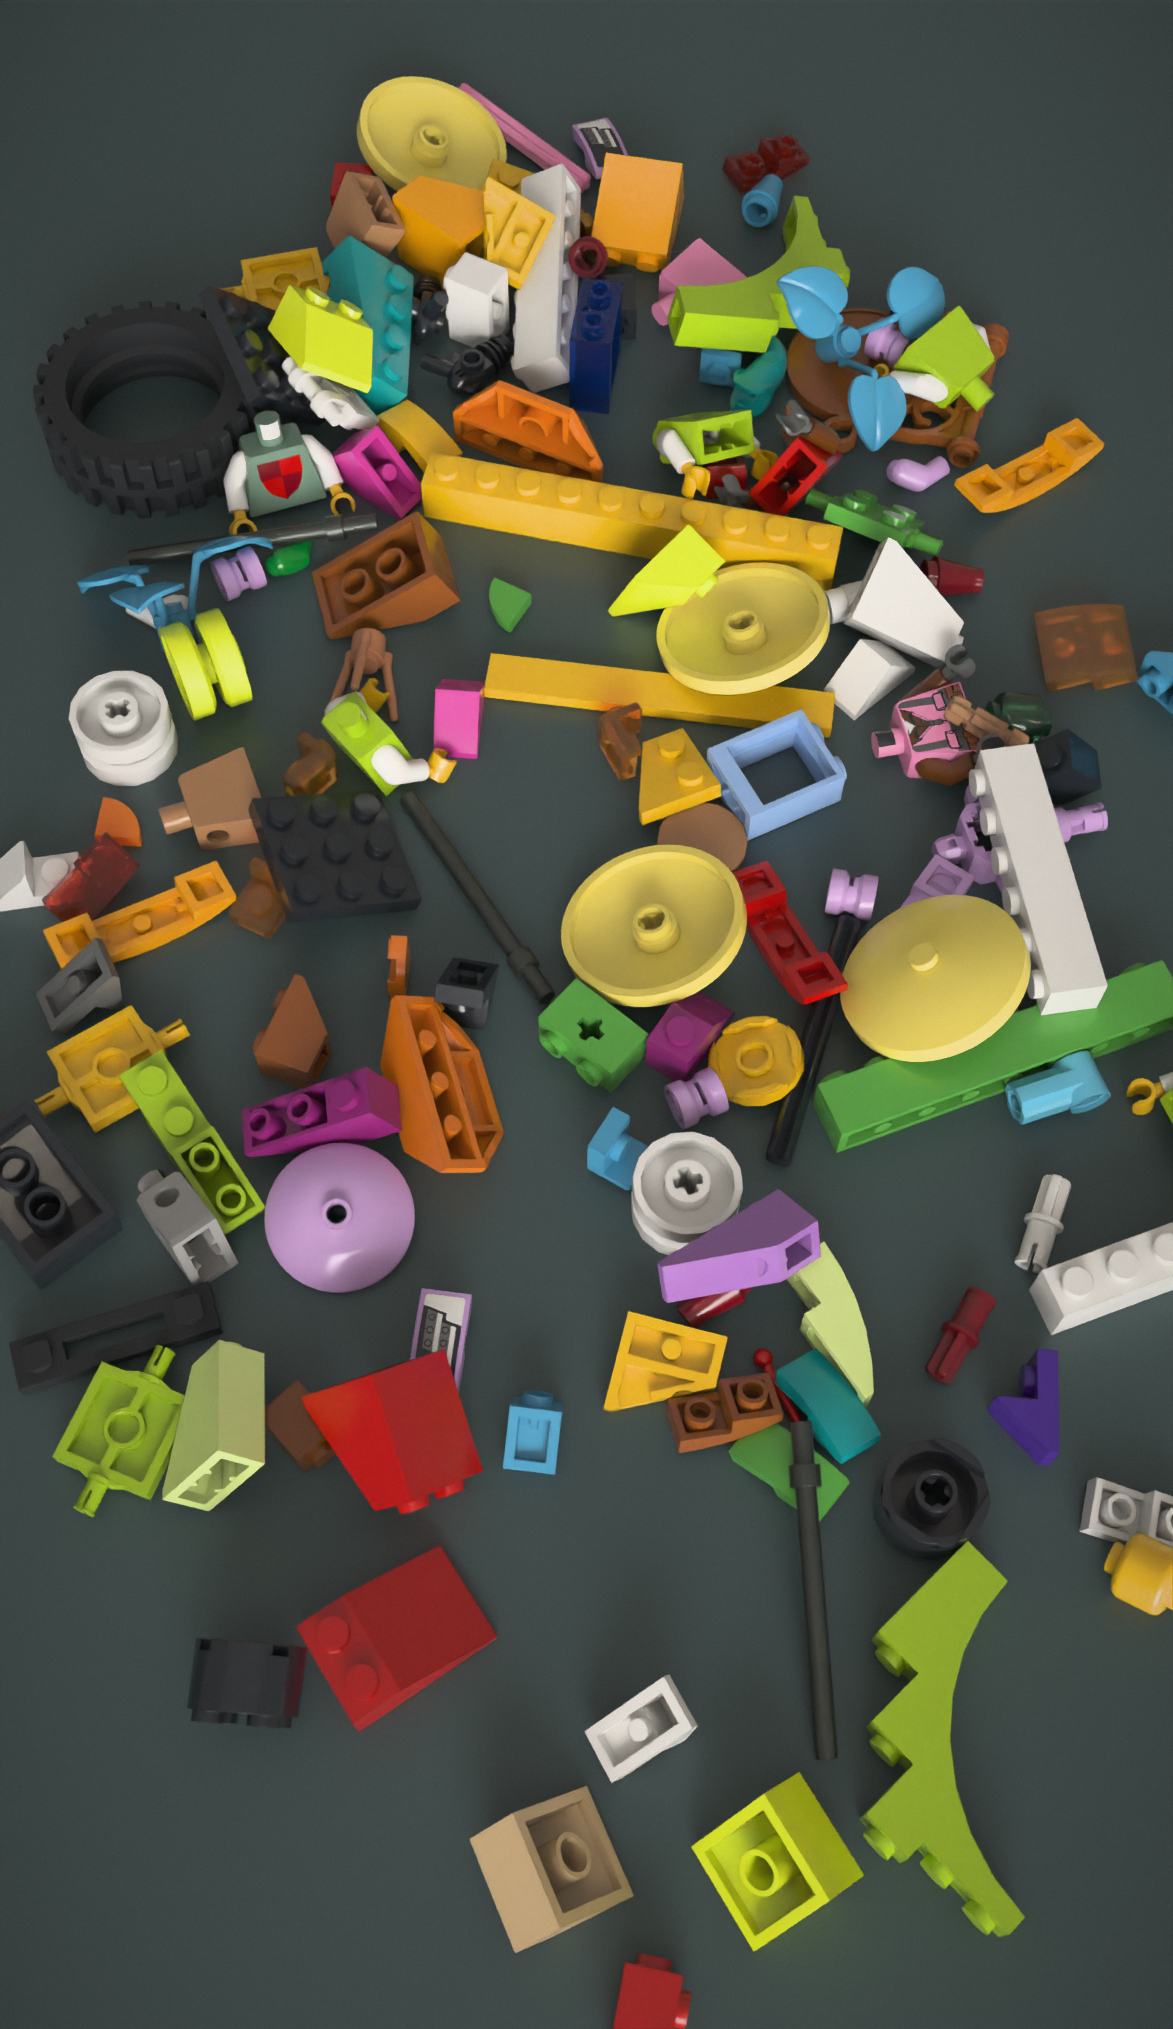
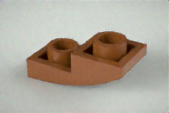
[666,1372,784,1453]

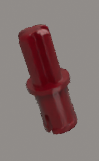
[925,1286,996,1385]

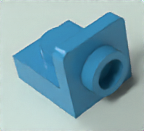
[699,348,742,388]
[587,1107,649,1190]
[503,1390,564,1475]

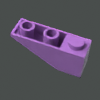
[657,1189,821,1303]

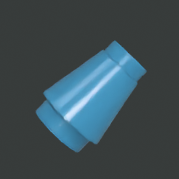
[741,174,783,227]

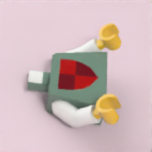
[223,411,356,535]

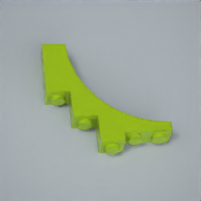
[667,196,850,353]
[859,1541,1025,1937]

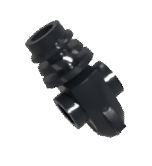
[411,275,449,345]
[420,334,514,397]

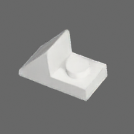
[0,841,85,912]
[584,1675,698,1783]

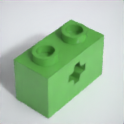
[538,978,649,1093]

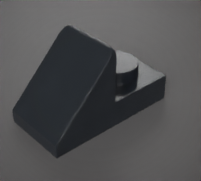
[434,957,499,1030]

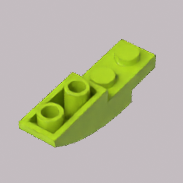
[119,1050,265,1235]

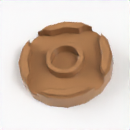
[657,803,747,872]

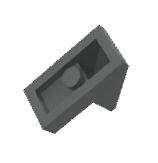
[36,938,123,1034]

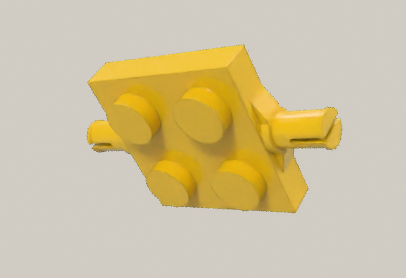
[220,247,331,311]
[34,1005,190,1133]

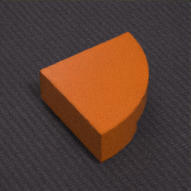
[94,797,143,847]
[387,935,411,999]

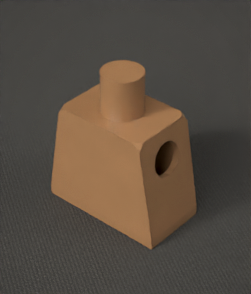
[326,171,406,258]
[159,747,261,850]

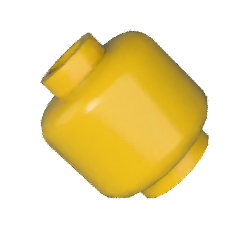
[1104,1533,1173,1616]

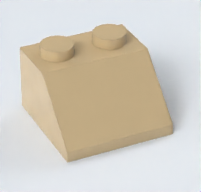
[469,1786,634,1953]

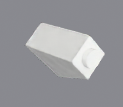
[843,537,964,667]

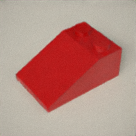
[296,1545,497,1732]

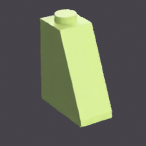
[162,1340,265,1512]

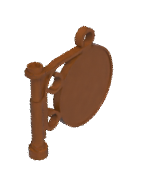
[786,308,1009,468]

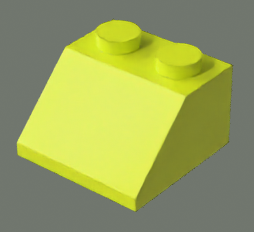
[268,284,373,393]
[691,1772,865,1952]

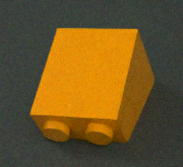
[591,153,684,272]
[392,175,484,291]

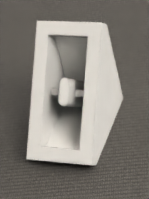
[824,639,915,720]

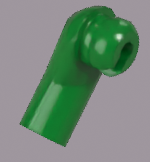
[265,540,313,577]

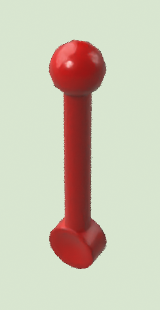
[753,1348,815,1441]

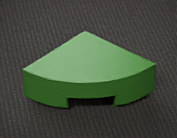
[489,578,532,633]

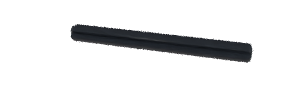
[766,915,862,1166]

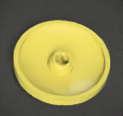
[357,76,507,192]
[656,562,830,695]
[561,844,747,1007]
[840,895,1031,1062]

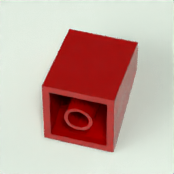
[301,1349,483,1515]

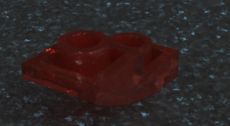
[722,134,810,193]
[42,832,140,922]

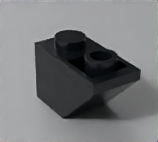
[1034,729,1102,805]

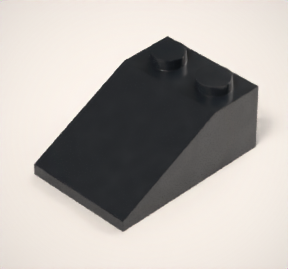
[0,1100,123,1290]

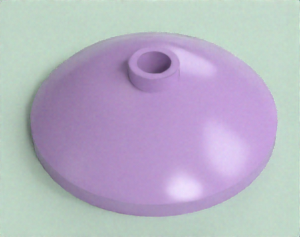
[264,1143,415,1293]

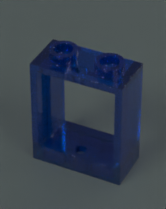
[569,278,623,415]

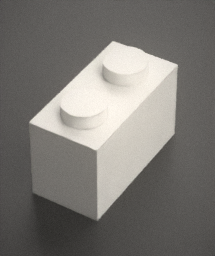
[443,252,510,348]

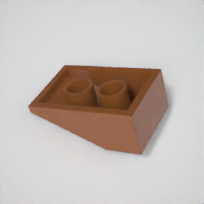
[311,511,461,640]

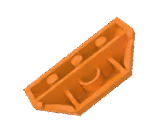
[453,380,603,483]
[380,995,504,1173]

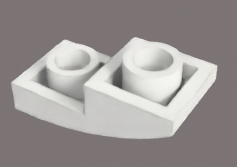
[1079,1477,1173,1547]

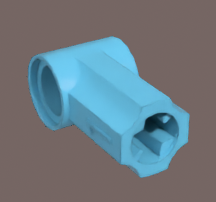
[1005,1051,1111,1125]

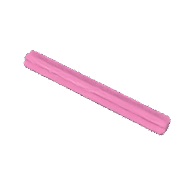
[459,83,591,194]

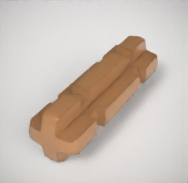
[944,695,1030,747]

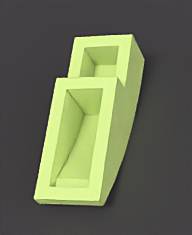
[787,1241,874,1408]

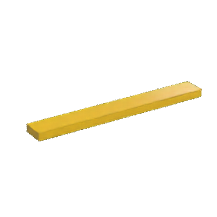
[484,653,835,738]

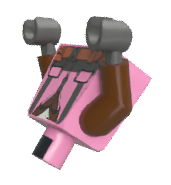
[871,644,1005,786]

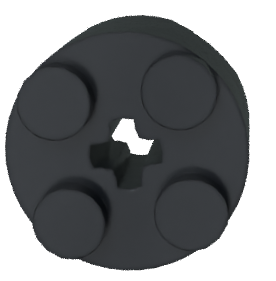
[874,1439,990,1561]
[187,1638,307,1728]

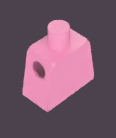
[652,238,748,326]

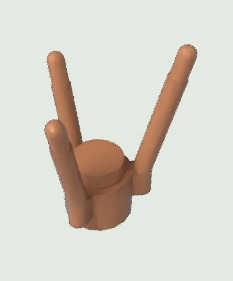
[330,628,399,722]

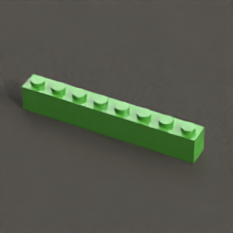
[812,960,1173,1153]

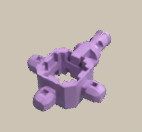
[931,785,1108,893]

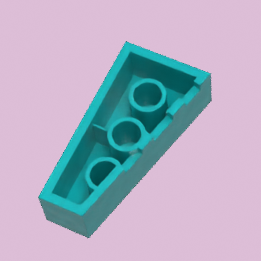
[322,235,414,416]

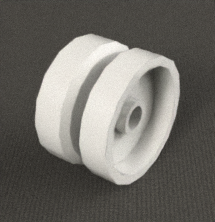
[69,671,179,786]
[631,1132,743,1255]

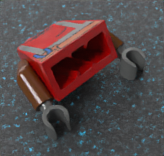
[714,400,843,516]

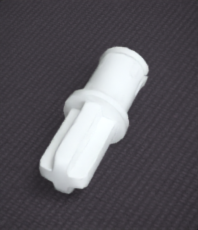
[1014,1174,1071,1273]

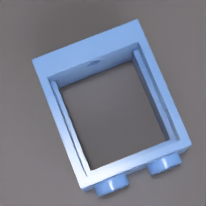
[706,709,847,841]

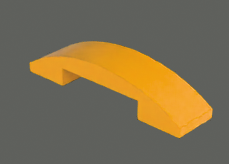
[954,418,1105,513]
[43,860,236,969]

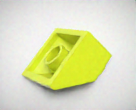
[607,524,725,617]

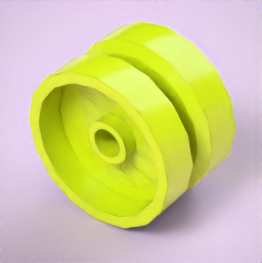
[158,608,252,721]

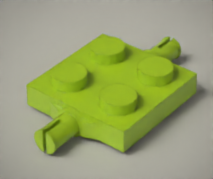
[52,1345,185,1517]

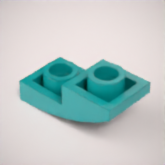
[775,1348,881,1464]

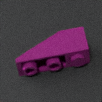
[242,1067,402,1157]

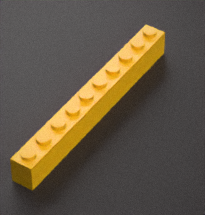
[421,452,843,591]

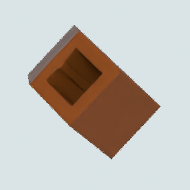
[253,974,332,1089]

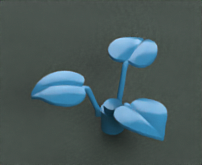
[776,266,945,452]
[77,535,273,652]

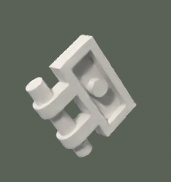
[282,357,380,430]

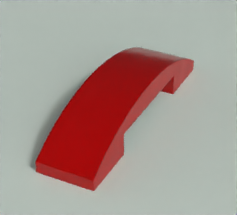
[732,860,848,1005]

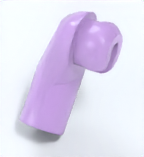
[886,456,950,492]

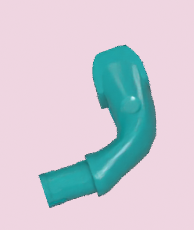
[730,336,788,419]

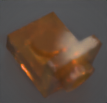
[597,702,642,782]
[282,730,338,796]
[228,857,286,939]

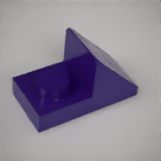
[987,1349,1060,1466]

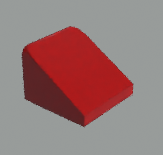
[702,456,747,499]

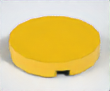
[708,1016,804,1107]

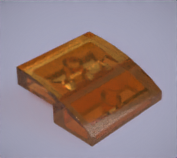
[1034,604,1138,692]

